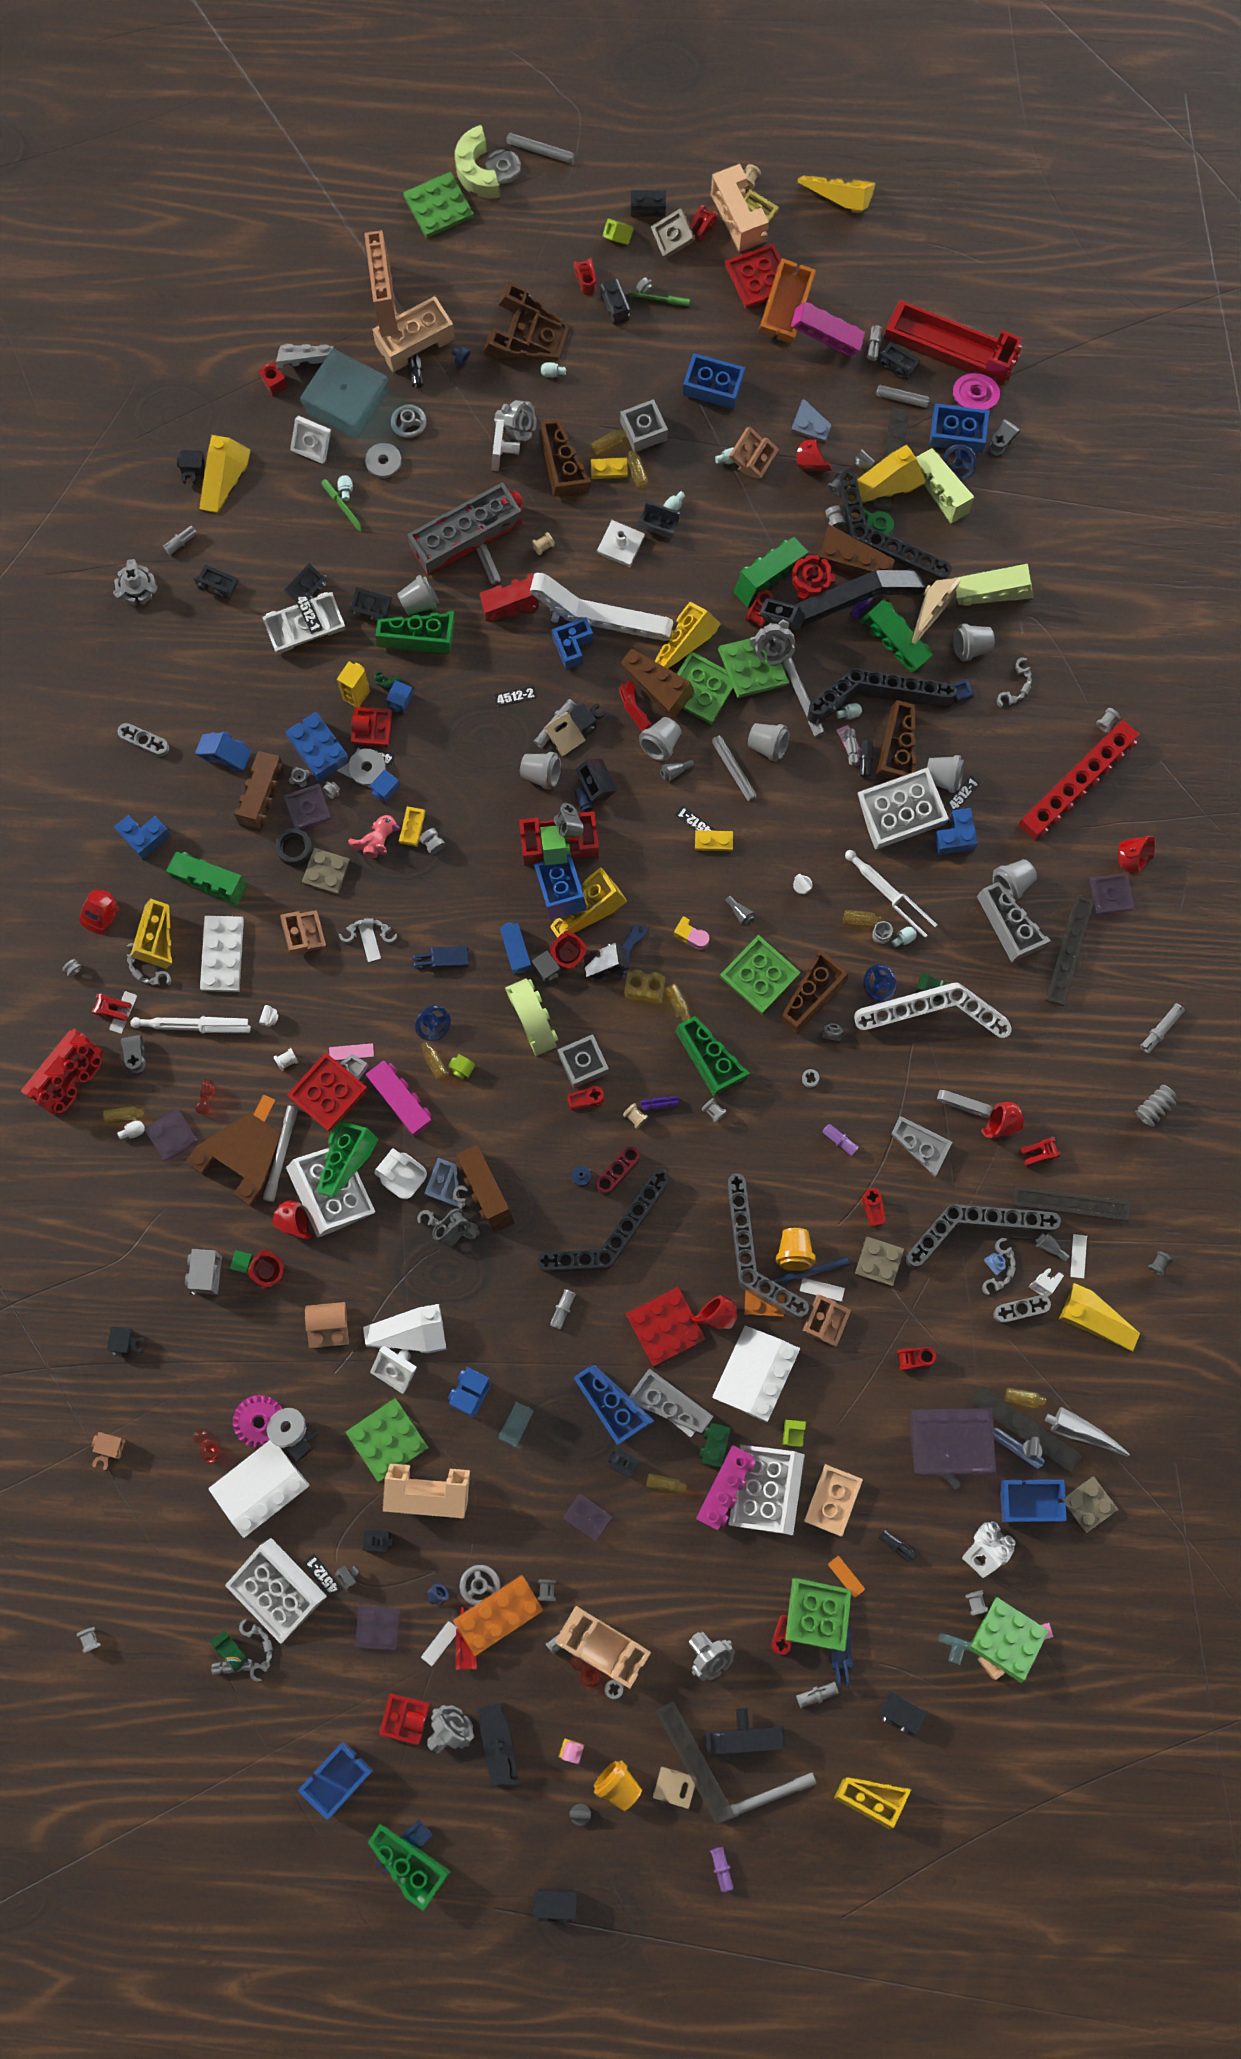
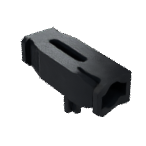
[476,1702,521,1787]
[705,1708,785,1755]

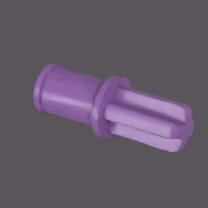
[823,1124,859,1156]
[710,1847,733,1892]

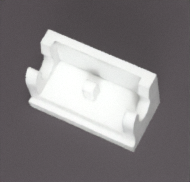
[1029,1269,1064,1297]

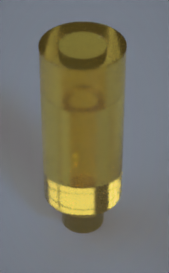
[591,429,627,455]
[627,451,649,487]
[843,910,882,926]
[664,984,690,1022]
[421,1042,448,1079]
[103,1106,144,1124]
[1005,1388,1046,1408]
[646,1473,687,1494]

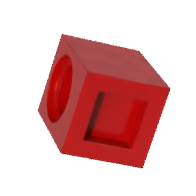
[259,362,287,396]

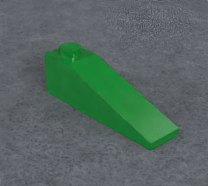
[317,1121,378,1198]

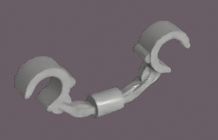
[997,658,1032,708]
[339,919,397,944]
[127,943,171,986]
[417,1185,468,1226]
[982,1238,1016,1296]
[239,1619,273,1681]

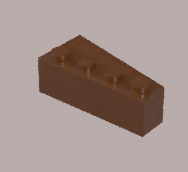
[538,419,591,497]
[817,524,894,577]
[621,648,694,720]
[876,700,916,780]
[234,751,284,831]
[782,949,848,1034]
[456,1145,514,1233]

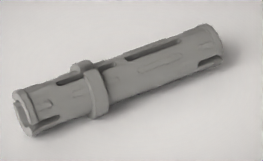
[533,699,577,749]
[1140,1003,1185,1053]

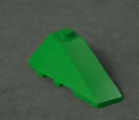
[368,1824,451,1911]

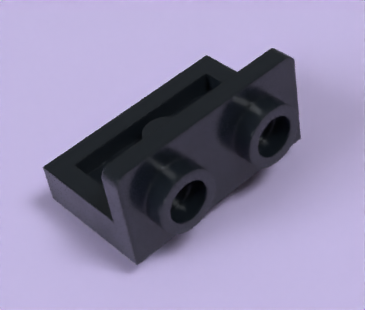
[878,342,920,380]
[637,501,680,539]
[284,563,327,602]
[194,564,239,600]
[348,587,392,621]

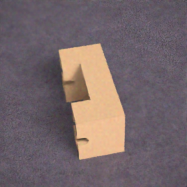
[711,164,769,252]
[373,296,455,372]
[383,1464,470,1518]
[555,1606,651,1689]

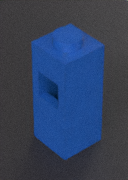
[500,922,532,975]

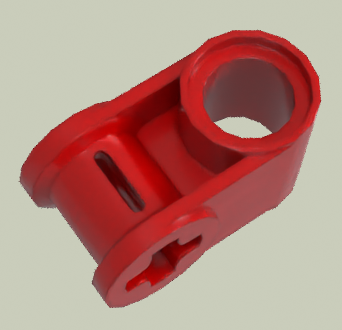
[573,258,596,295]
[745,590,774,628]
[897,1347,936,1371]

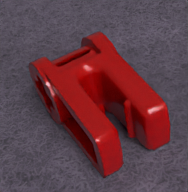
[689,205,718,242]
[91,994,132,1022]
[567,1086,604,1110]
[1020,1137,1061,1167]
[862,1188,885,1227]
[771,1615,792,1655]

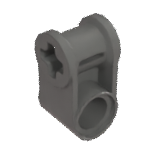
[989,419,1021,456]
[553,803,583,838]
[121,1035,146,1074]
[432,1208,470,1247]

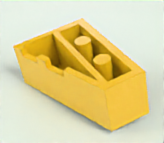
[130,899,172,969]
[834,1777,911,1829]

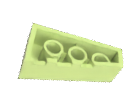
[916,448,974,523]
[956,564,1033,606]

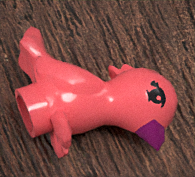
[348,815,401,858]

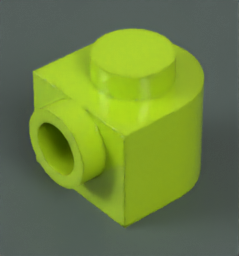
[448,1054,476,1079]

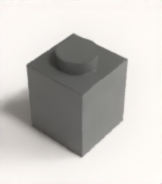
[532,951,561,984]

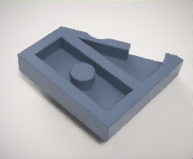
[791,399,831,443]
[424,1158,459,1208]

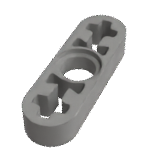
[118,723,169,757]
[936,1090,993,1118]
[994,1295,1051,1323]

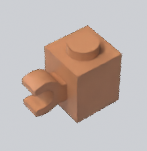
[92,1432,125,1470]

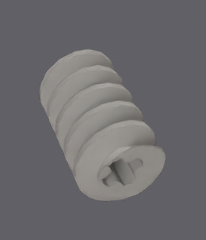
[1135,1085,1177,1127]

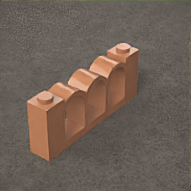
[365,230,399,337]

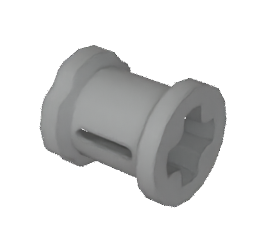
[1096,708,1121,733]
[702,1097,727,1123]
[965,1590,989,1615]
[77,1627,101,1653]

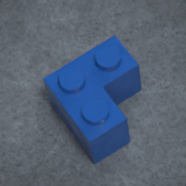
[552,617,593,670]
[195,732,252,771]
[934,808,978,856]
[114,815,171,860]

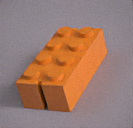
[758,258,816,344]

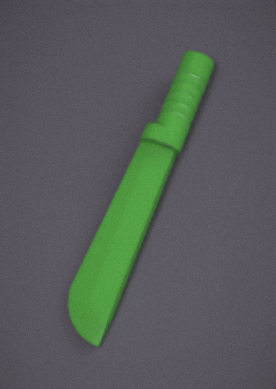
[627,293,690,306]
[321,479,361,532]

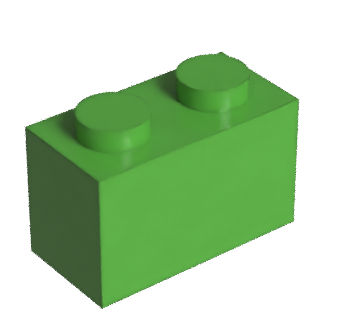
[540,826,570,865]

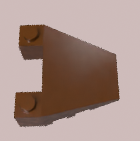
[483,281,569,359]
[186,1112,281,1208]

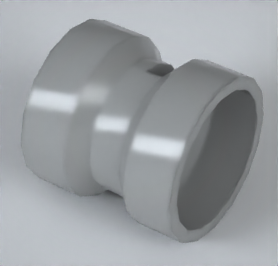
[826,505,848,530]
[419,828,445,855]
[872,921,893,944]

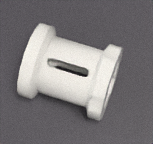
[274,1048,299,1072]

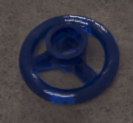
[943,444,977,481]
[864,964,896,1002]
[415,1005,451,1041]

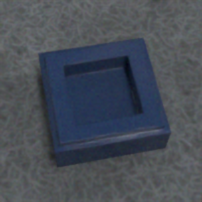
[952,679,974,703]

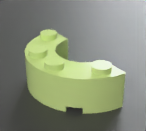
[455,125,500,198]
[505,979,558,1056]

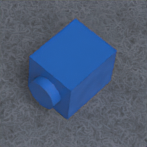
[386,680,414,713]
[370,769,400,803]

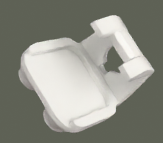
[374,1148,427,1199]
[962,1521,1015,1578]

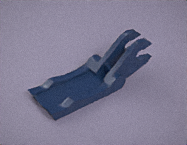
[617,924,647,978]
[412,946,469,969]
[830,1626,853,1689]
[376,1819,433,1875]

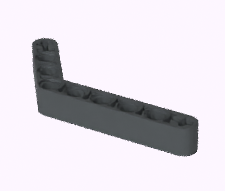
[727,1173,809,1320]
[905,1205,1061,1269]

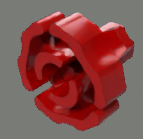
[792,555,836,600]

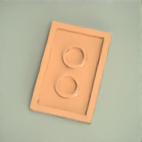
[804,1464,863,1537]

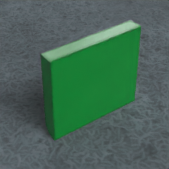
[230,1250,252,1273]

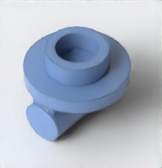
[984,1253,1006,1275]

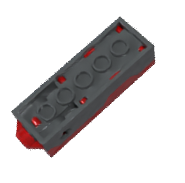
[407,482,523,576]

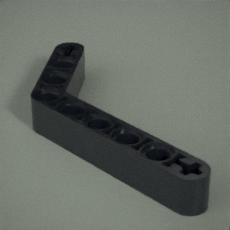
[839,470,952,580]
[789,570,927,631]
[807,669,957,724]
[537,1169,669,1272]

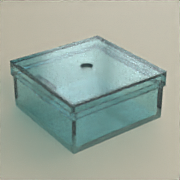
[300,348,389,439]

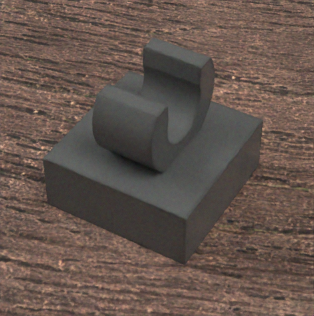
[334,1566,360,1591]

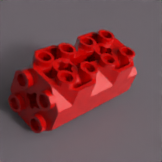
[21,1029,104,1116]

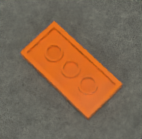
[453,1575,544,1656]

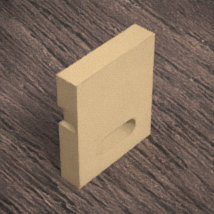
[544,712,586,756]
[653,1766,697,1809]

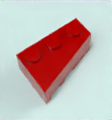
[480,573,539,621]

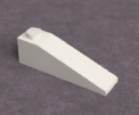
[363,1304,447,1353]

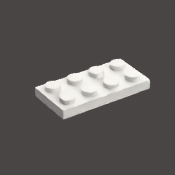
[200,916,244,992]

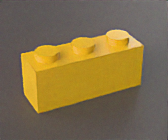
[337,661,370,707]

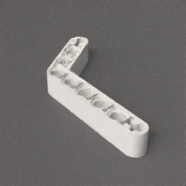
[530,573,673,641]
[854,983,1012,1038]

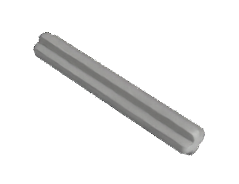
[507,133,573,163]
[712,735,756,801]

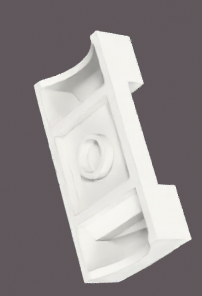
[262,592,346,654]

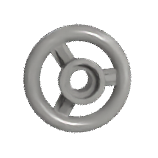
[391,405,427,438]
[460,1565,500,1606]

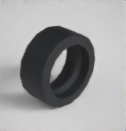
[275,828,313,866]

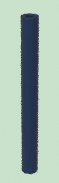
[772,1258,850,1285]

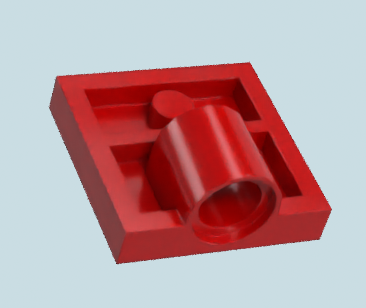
[351,707,392,747]
[379,1693,430,1745]

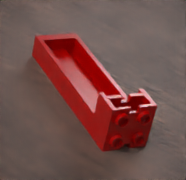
[884,300,1023,386]

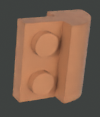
[729,427,779,478]
[280,910,326,955]
[802,1294,851,1347]
[305,1302,349,1348]

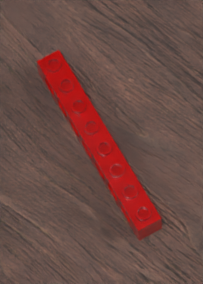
[1018,720,1139,840]

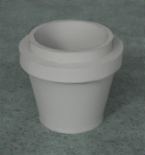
[397,575,439,616]
[953,624,995,661]
[639,717,682,761]
[748,723,790,762]
[520,752,561,790]
[927,755,964,793]
[992,859,1037,901]

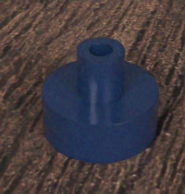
[452,347,471,367]
[572,1166,591,1187]
[428,1583,449,1605]

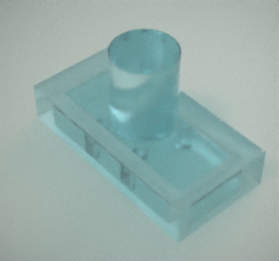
[498,1402,534,1447]
[937,1633,976,1665]

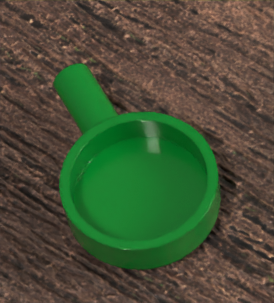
[863,507,894,540]

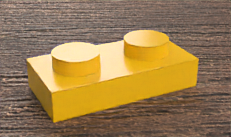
[591,458,628,479]
[695,830,733,852]

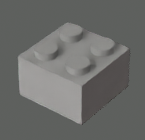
[620,399,668,453]
[558,1034,609,1089]
[185,1249,222,1295]

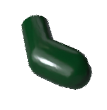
[374,672,402,689]

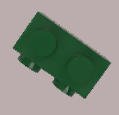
[699,1423,730,1468]

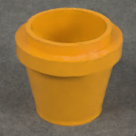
[776,1228,815,1271]
[594,1761,642,1811]

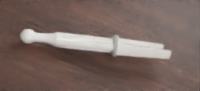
[845,850,938,938]
[130,1016,251,1034]

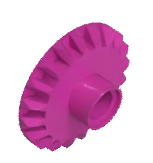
[953,373,1000,410]
[233,1395,285,1448]

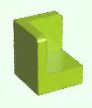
[603,218,634,245]
[783,1420,806,1447]

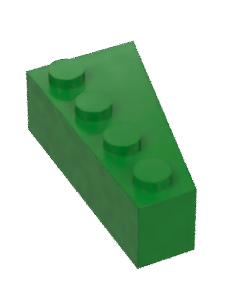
[733,537,809,608]
[858,599,933,673]
[376,611,455,654]
[166,852,247,906]
[675,1016,750,1097]

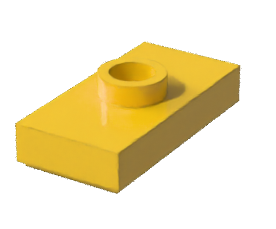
[399,806,426,847]

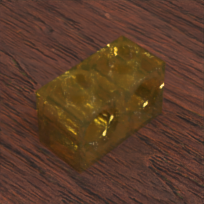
[624,970,666,1003]

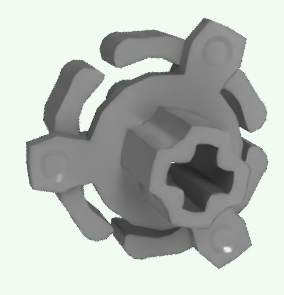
[494,400,537,443]
[113,559,158,606]
[750,619,795,665]
[689,1632,735,1681]
[427,1705,474,1754]

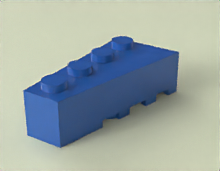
[573,1365,654,1445]

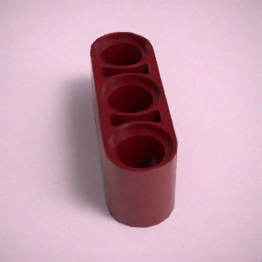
[596,1146,640,1195]

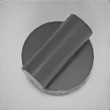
[855,449,875,470]
[822,1023,843,1042]
[1022,1437,1042,1460]
[570,1804,591,1825]

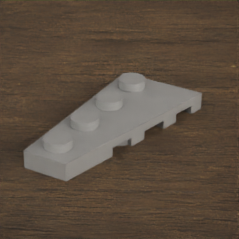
[629,1369,714,1433]

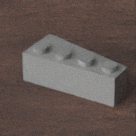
[977,882,1050,962]

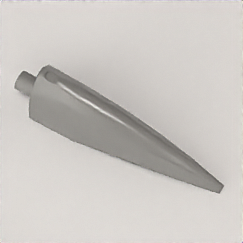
[1045,1407,1130,1457]

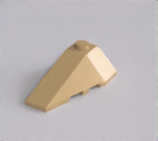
[912,578,961,644]

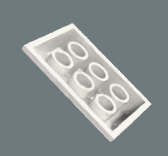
[857,768,949,849]
[286,1148,375,1238]
[712,1326,800,1423]
[209,1440,309,1538]
[729,1445,804,1535]
[225,1538,327,1644]

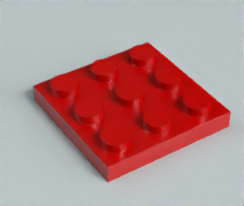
[725,243,781,309]
[287,1052,369,1133]
[626,1287,706,1367]

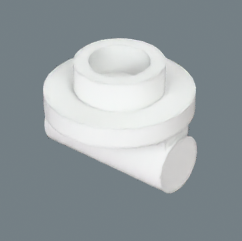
[793,874,812,894]
[259,1005,278,1027]

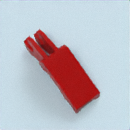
[619,680,652,732]
[456,1607,477,1670]

